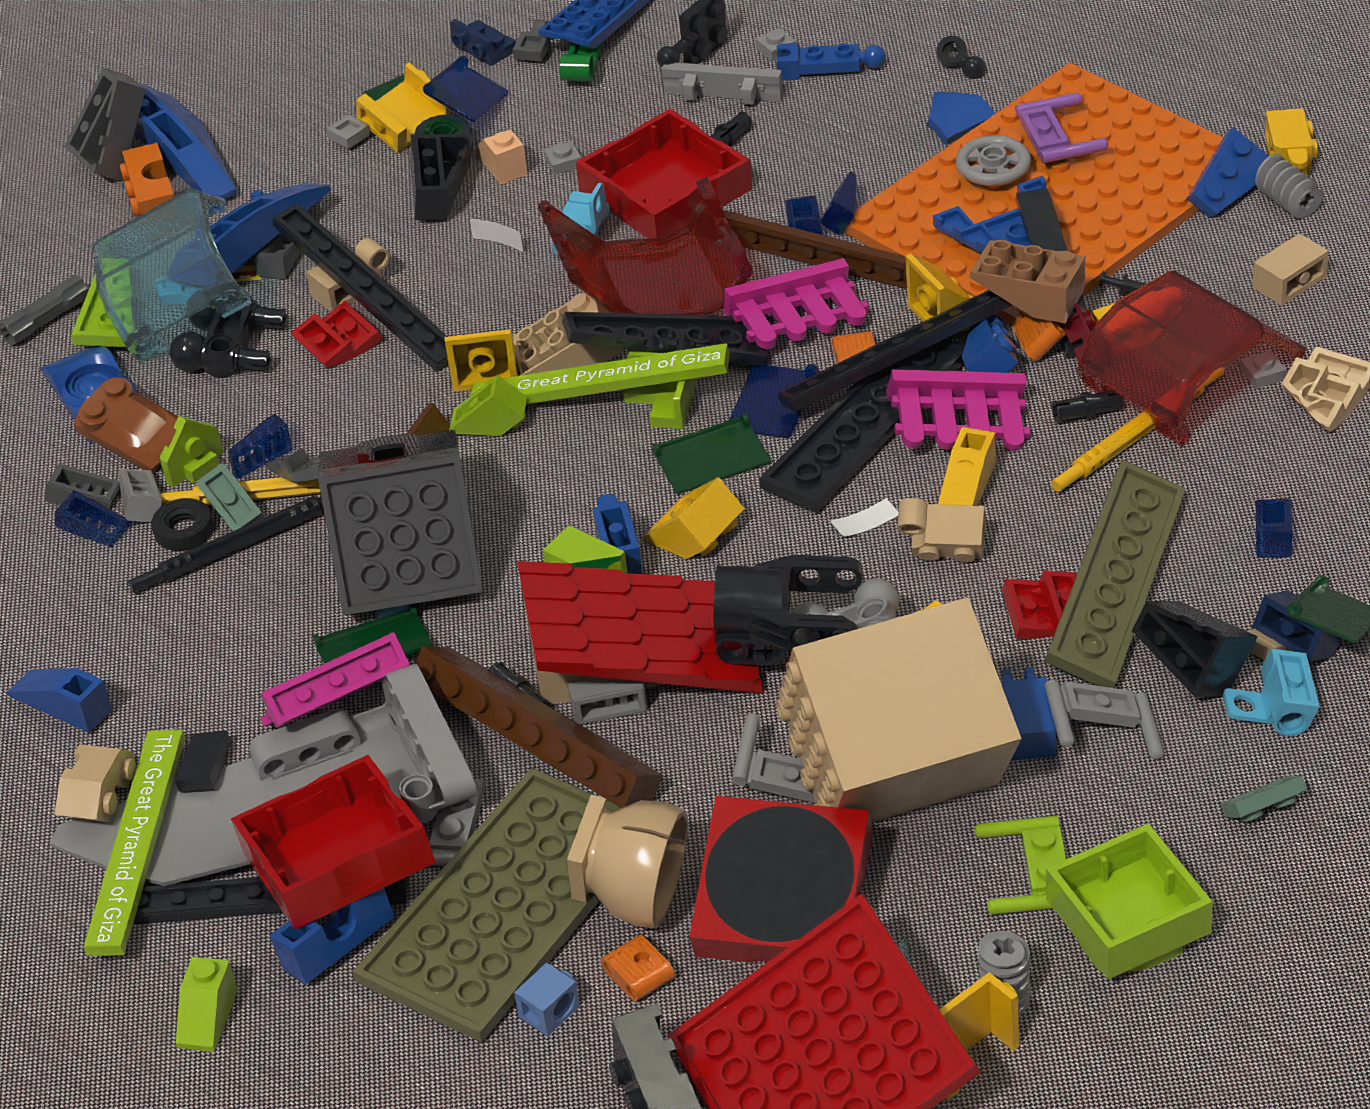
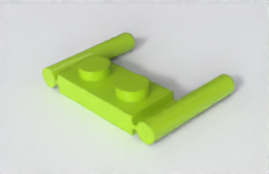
[974,815,1066,915]

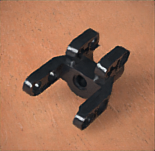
[713,555,863,665]

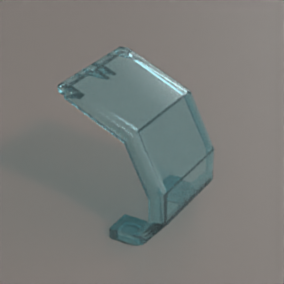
[93,189,252,363]

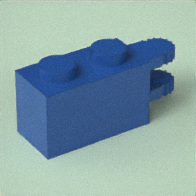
[592,493,643,574]
[1002,667,1056,761]

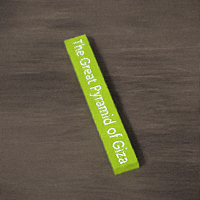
[470,343,730,404]
[84,730,186,956]

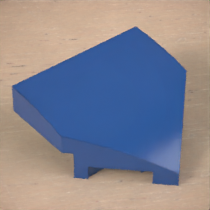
[927,92,996,145]

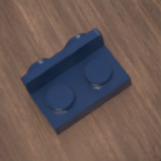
[450,19,516,66]

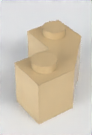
[54,744,136,823]

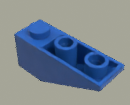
[962,314,1018,373]
[7,668,112,733]

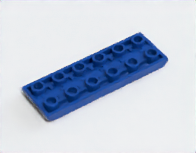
[538,0,651,49]

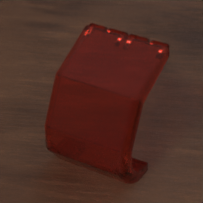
[538,177,753,315]
[1077,270,1306,447]

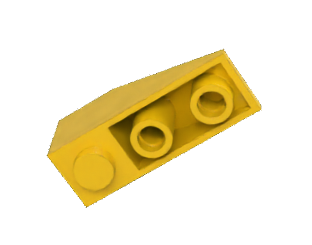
[938,427,996,506]

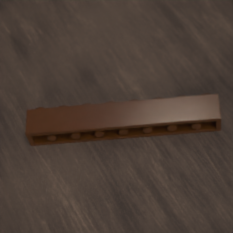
[416,646,663,808]

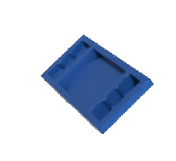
[41,346,138,444]

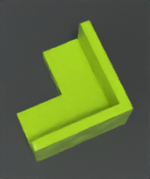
[624,351,696,429]

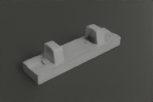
[662,63,783,104]

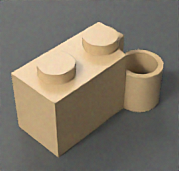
[306,238,390,312]
[897,498,986,562]

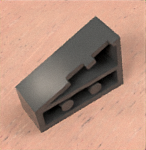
[64,67,146,181]

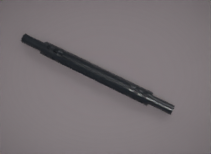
[128,496,324,593]

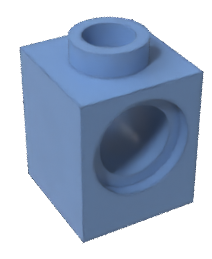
[514,963,580,1036]

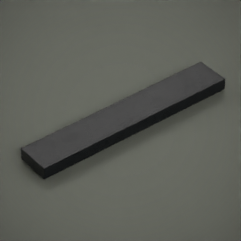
[1015,188,1087,358]

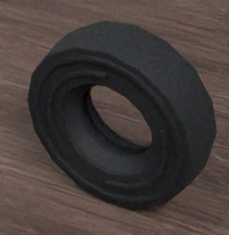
[151,498,214,551]

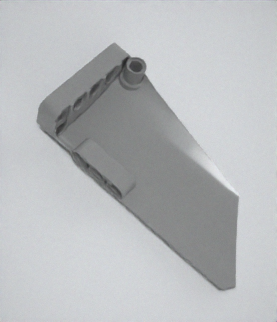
[49,663,477,886]

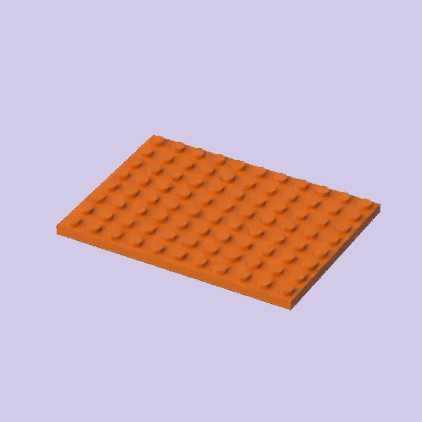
[840,63,1223,326]

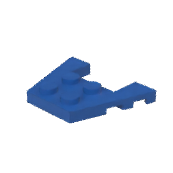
[933,176,1058,254]

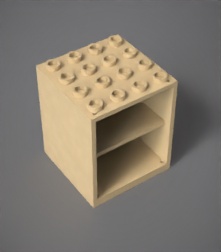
[776,597,1022,823]

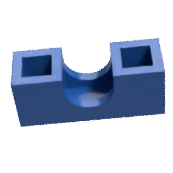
[269,888,395,984]

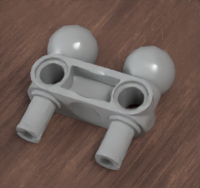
[791,578,900,638]

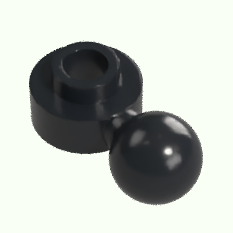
[937,36,986,79]

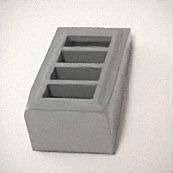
[118,469,162,522]
[568,680,648,725]

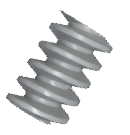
[1255,154,1324,219]
[978,930,1031,1015]

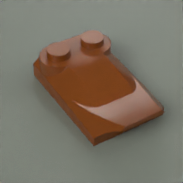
[74,377,179,474]

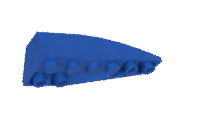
[134,84,237,206]
[167,183,331,288]

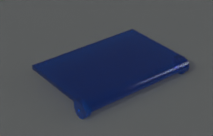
[423,55,509,123]
[729,364,818,438]

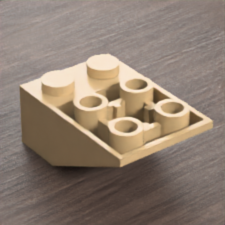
[513,287,623,375]

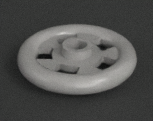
[956,135,1031,186]

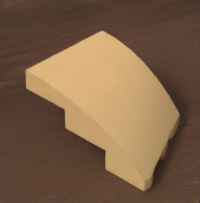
[1281,346,1370,432]

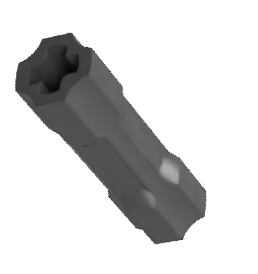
[0,274,89,347]

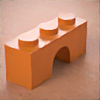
[119,143,179,227]

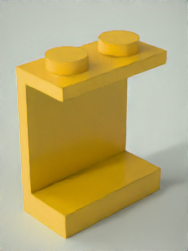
[356,62,451,153]
[940,972,1019,1101]

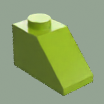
[449,375,527,436]
[176,957,238,1052]

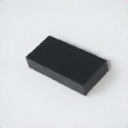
[175,730,231,792]

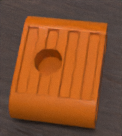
[1013,314,1066,362]
[832,331,875,364]
[600,934,676,1002]

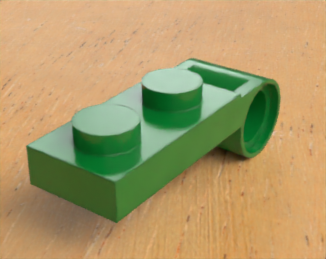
[559,41,604,82]

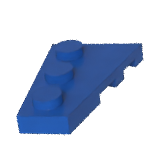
[1187,127,1269,218]

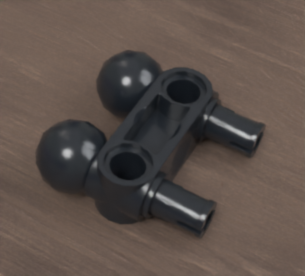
[169,290,287,378]

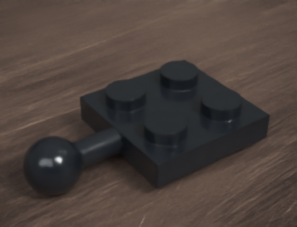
[657,0,728,67]

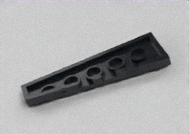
[562,312,768,368]

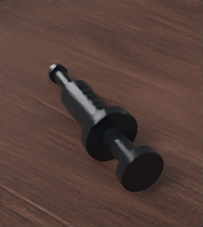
[1098,271,1163,295]

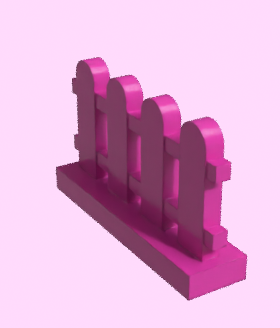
[724,258,869,349]
[886,369,1030,451]
[260,632,410,728]

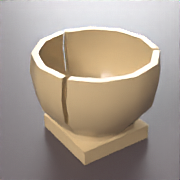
[567,794,688,929]

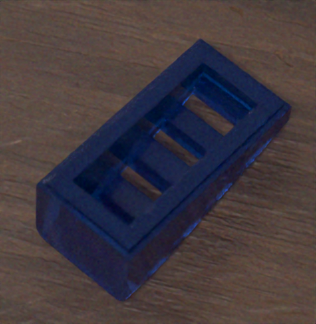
[820,171,857,235]
[785,196,822,235]
[227,414,293,479]
[54,490,131,547]
[1255,499,1292,558]

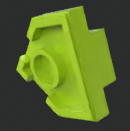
[160,416,224,488]

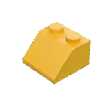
[905,254,973,339]
[445,329,518,391]
[643,477,745,559]

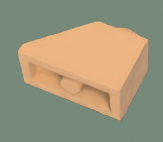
[475,129,528,184]

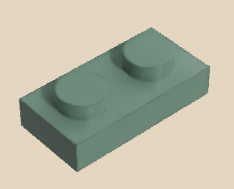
[196,463,264,531]
[1220,776,1307,822]

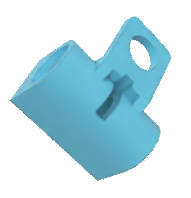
[551,183,610,257]
[1223,648,1320,736]

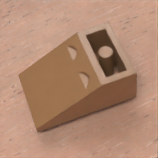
[970,240,1086,323]

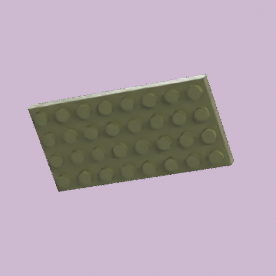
[352,768,653,1043]

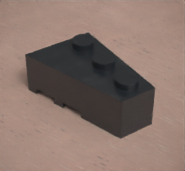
[410,134,472,221]

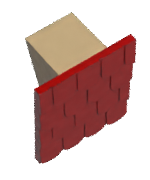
[517,561,763,705]

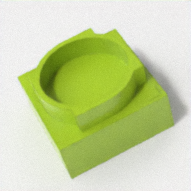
[1046,823,1213,980]

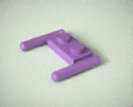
[1015,92,1108,164]

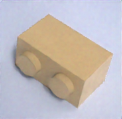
[1253,233,1329,306]

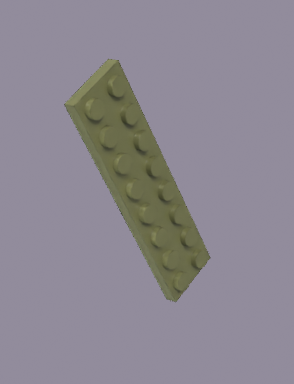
[1044,460,1186,688]

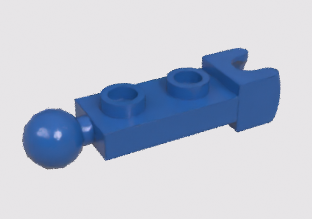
[777,43,886,80]

